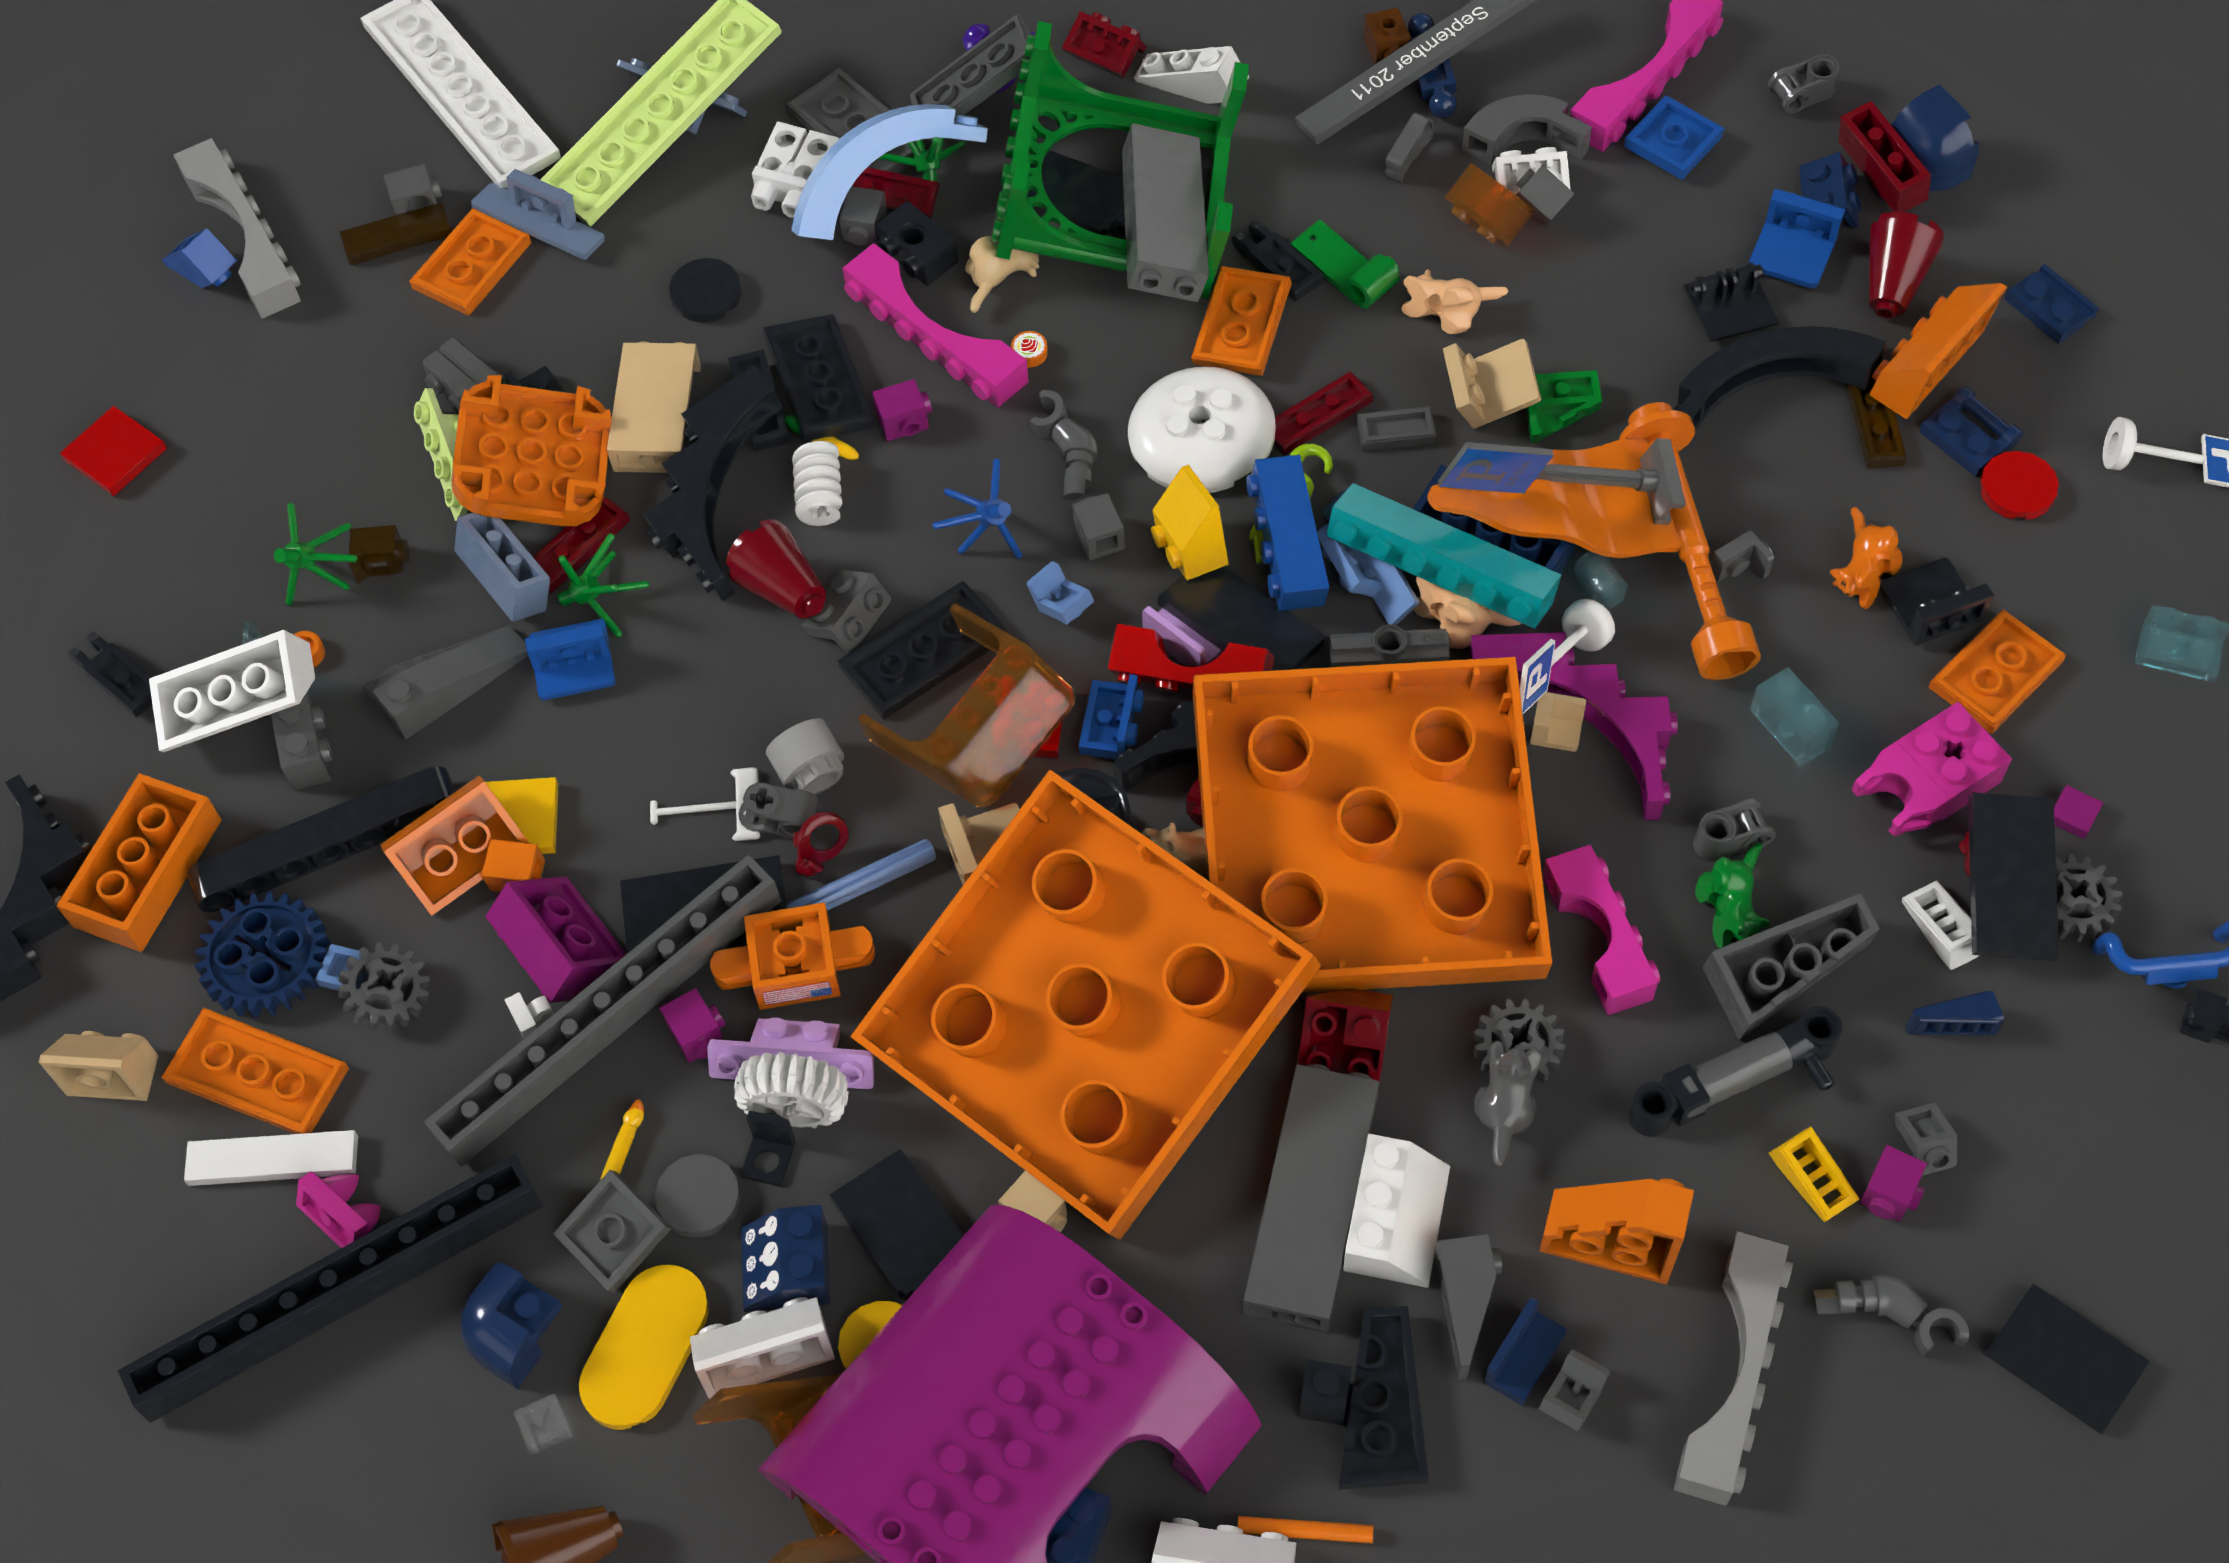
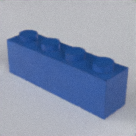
[1247,455,1329,611]

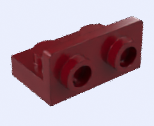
[1062,11,1146,78]

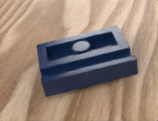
[2005,264,2099,345]

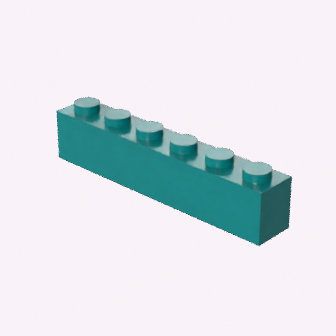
[1326,483,1561,629]

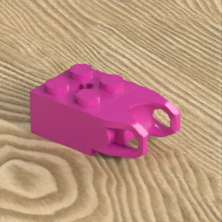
[1852,702,2012,837]

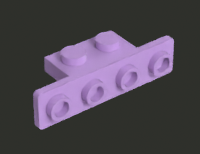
[707,1018,874,1089]

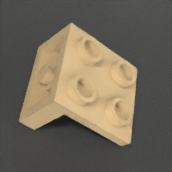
[1443,339,1541,429]
[938,803,1020,885]

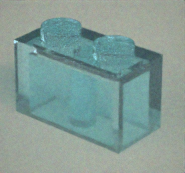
[1750,667,1839,766]

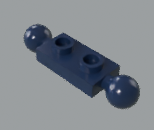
[1408,13,1457,119]

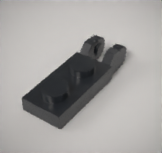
[1232,220,1323,302]
[68,632,153,718]

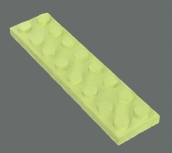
[540,0,782,227]

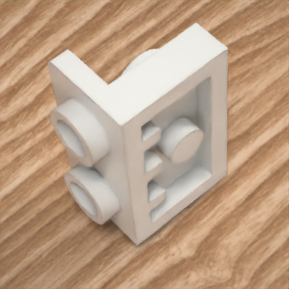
[1492,147,1571,203]

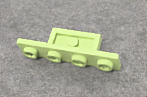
[414,388,468,521]

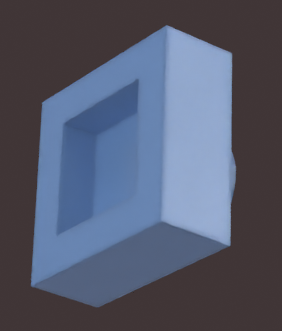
[315,944,365,991]

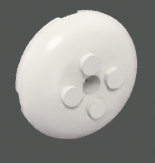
[1128,366,1276,493]

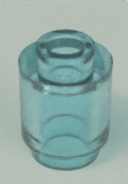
[1574,552,1628,608]

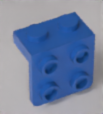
[1749,188,1845,289]

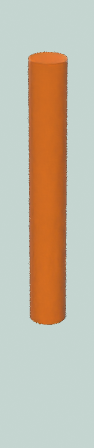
[1238,1516,1374,1544]

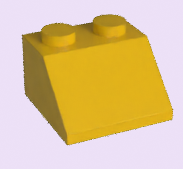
[1151,464,1229,581]

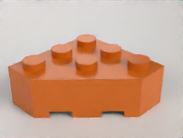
[1539,1179,1694,1285]

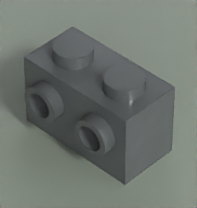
[271,693,333,791]

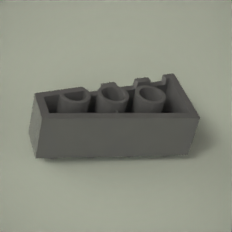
[1702,893,1880,1040]

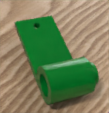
[1290,219,1400,309]

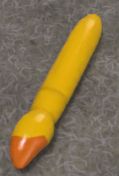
[600,1099,644,1180]

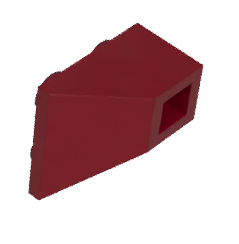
[1298,988,1393,1090]

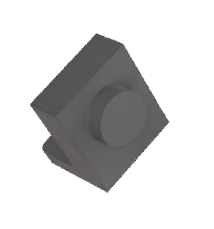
[1539,1350,1610,1432]

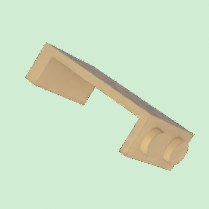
[607,341,701,473]

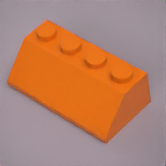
[1870,283,2007,420]

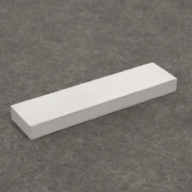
[184,1130,358,1186]

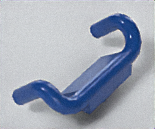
[2091,921,2229,989]

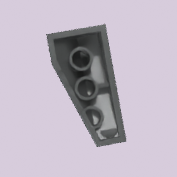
[361,625,528,740]

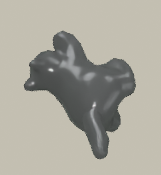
[1474,1041,1543,1166]

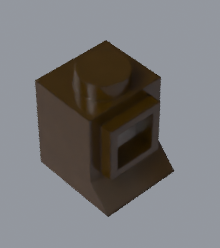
[348,525,409,584]

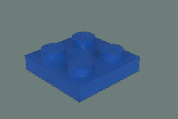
[1624,95,1724,180]

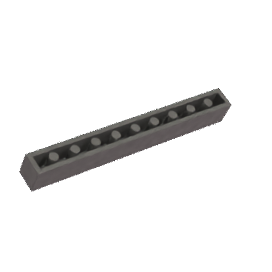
[424,854,782,1167]

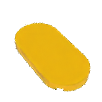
[579,1264,709,1430]

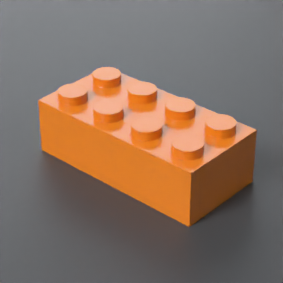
[57,773,222,953]

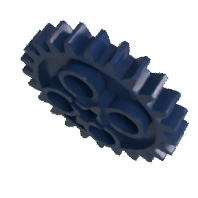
[195,892,331,1018]

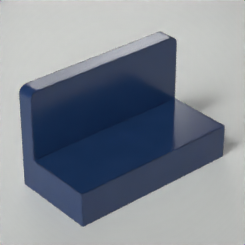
[1484,1296,1567,1406]

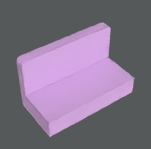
[1142,606,1222,667]

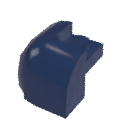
[1891,84,1980,191]
[461,1262,563,1389]

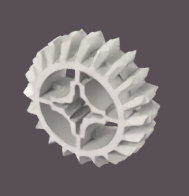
[734,1052,849,1129]

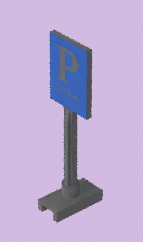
[1438,438,1686,525]

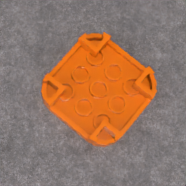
[451,375,612,526]

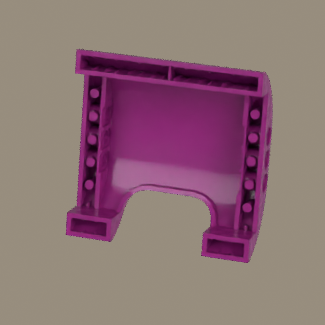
[758,1205,1261,1563]

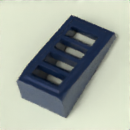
[1905,990,2004,1036]

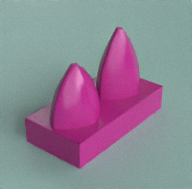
[296,1171,380,1248]

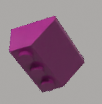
[485,876,627,1003]

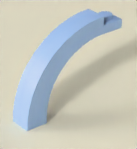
[791,104,988,240]

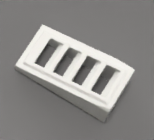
[1902,880,1979,970]

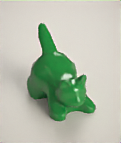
[1695,843,1770,948]

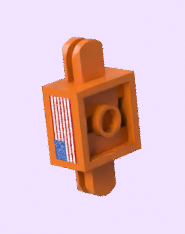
[710,902,875,1010]

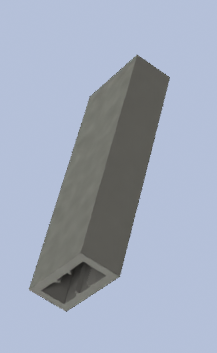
[1122,123,1209,302]
[1243,1064,1380,1333]

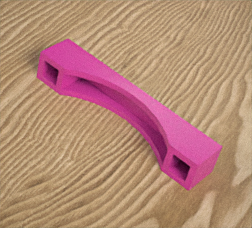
[1570,0,1723,152]
[842,243,1029,408]

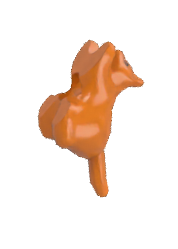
[1830,507,1902,609]

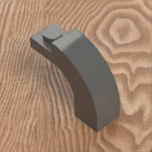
[1462,94,1592,166]

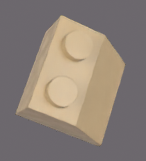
[39,1031,158,1101]

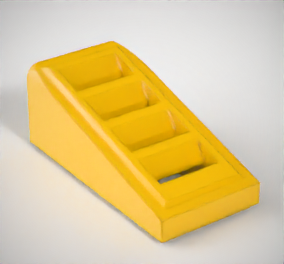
[1769,1126,1860,1222]

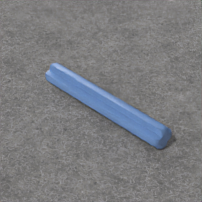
[786,839,936,911]

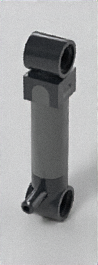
[1629,1006,1842,1137]

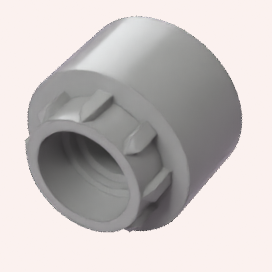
[766,718,844,795]

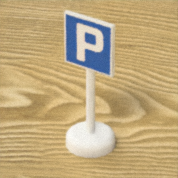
[2102,417,2229,488]
[1520,598,1615,714]

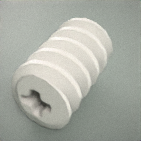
[792,441,842,526]

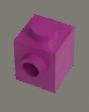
[872,379,932,442]
[659,988,726,1063]
[1859,1145,1927,1222]

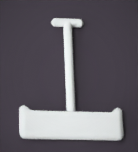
[650,767,760,841]

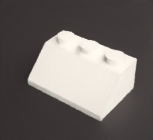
[1343,1133,1450,1288]
[690,1297,835,1399]
[1152,1518,1297,1563]

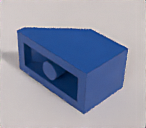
[161,228,237,288]

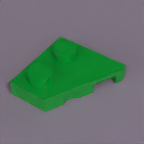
[1526,370,1602,443]

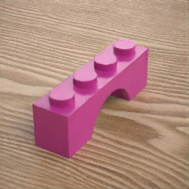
[1542,844,1660,1016]

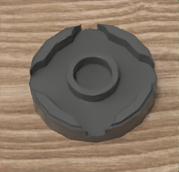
[654,1154,741,1239]

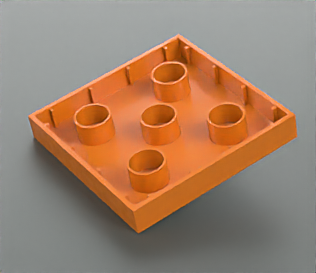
[1193,657,1552,993]
[850,770,1321,1240]

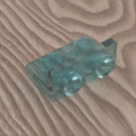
[2134,605,2229,682]

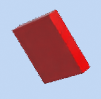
[60,405,167,497]

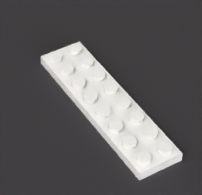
[361,0,561,189]

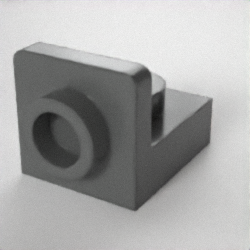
[1710,530,1774,582]
[1895,1103,1957,1176]

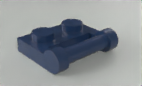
[1919,386,2024,477]

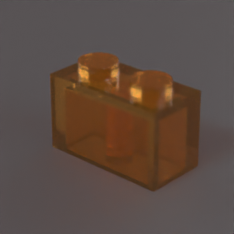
[1445,163,1534,246]

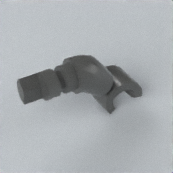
[1029,389,1098,500]
[1813,1274,1969,1357]

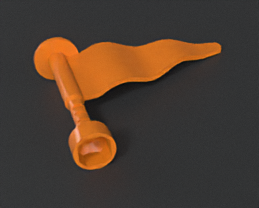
[1427,402,1761,680]

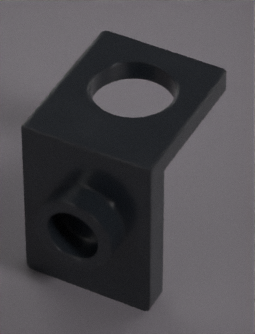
[741,1111,796,1187]

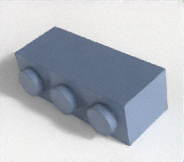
[454,513,550,622]

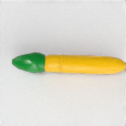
[784,415,859,461]

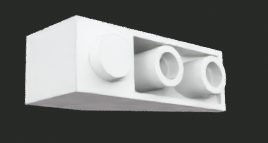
[1134,46,1249,104]

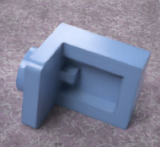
[1027,561,1094,625]

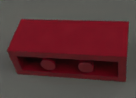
[1838,100,1931,212]

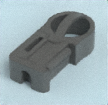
[1385,112,1434,182]

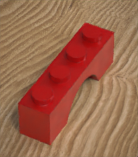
[1107,624,1275,695]

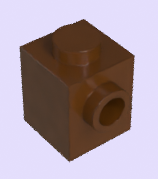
[1364,7,1410,65]

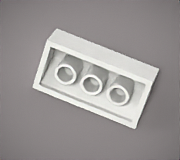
[149,630,315,752]

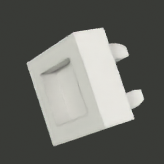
[505,992,554,1038]

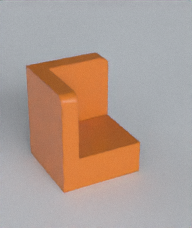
[481,839,546,892]

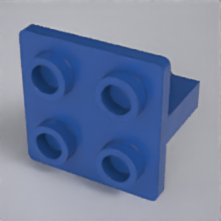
[525,619,616,701]

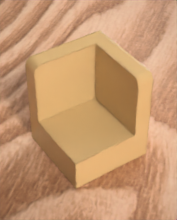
[1530,692,1586,752]

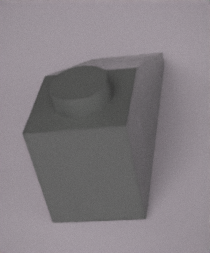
[1434,1234,1502,1380]

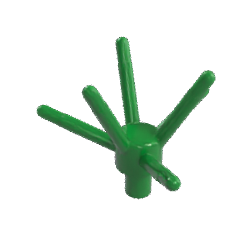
[878,106,965,182]
[274,503,358,606]
[558,533,650,637]

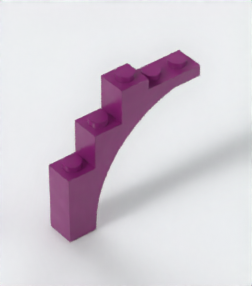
[1469,632,1678,821]

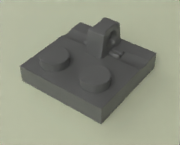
[553,1170,672,1293]

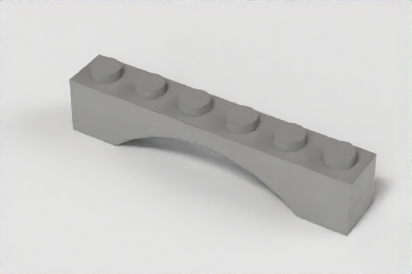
[173,138,301,319]
[1673,1231,1793,1506]

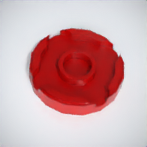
[1980,451,2059,520]

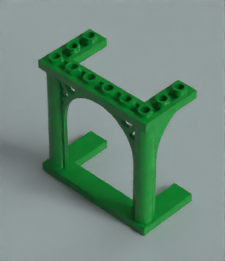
[991,21,1249,299]

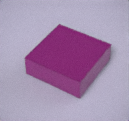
[2054,785,2104,839]

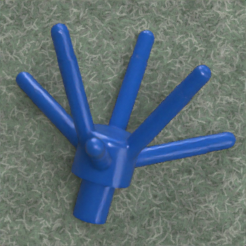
[932,458,1022,559]

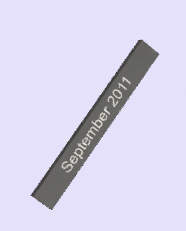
[1295,0,1536,145]

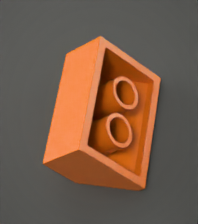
[381,775,530,916]

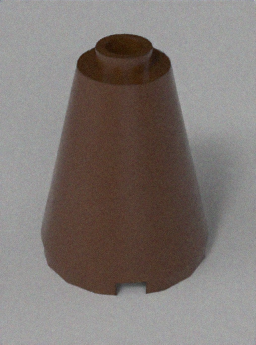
[491,1505,623,1563]

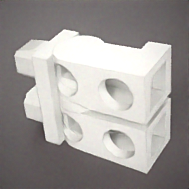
[751,121,839,218]

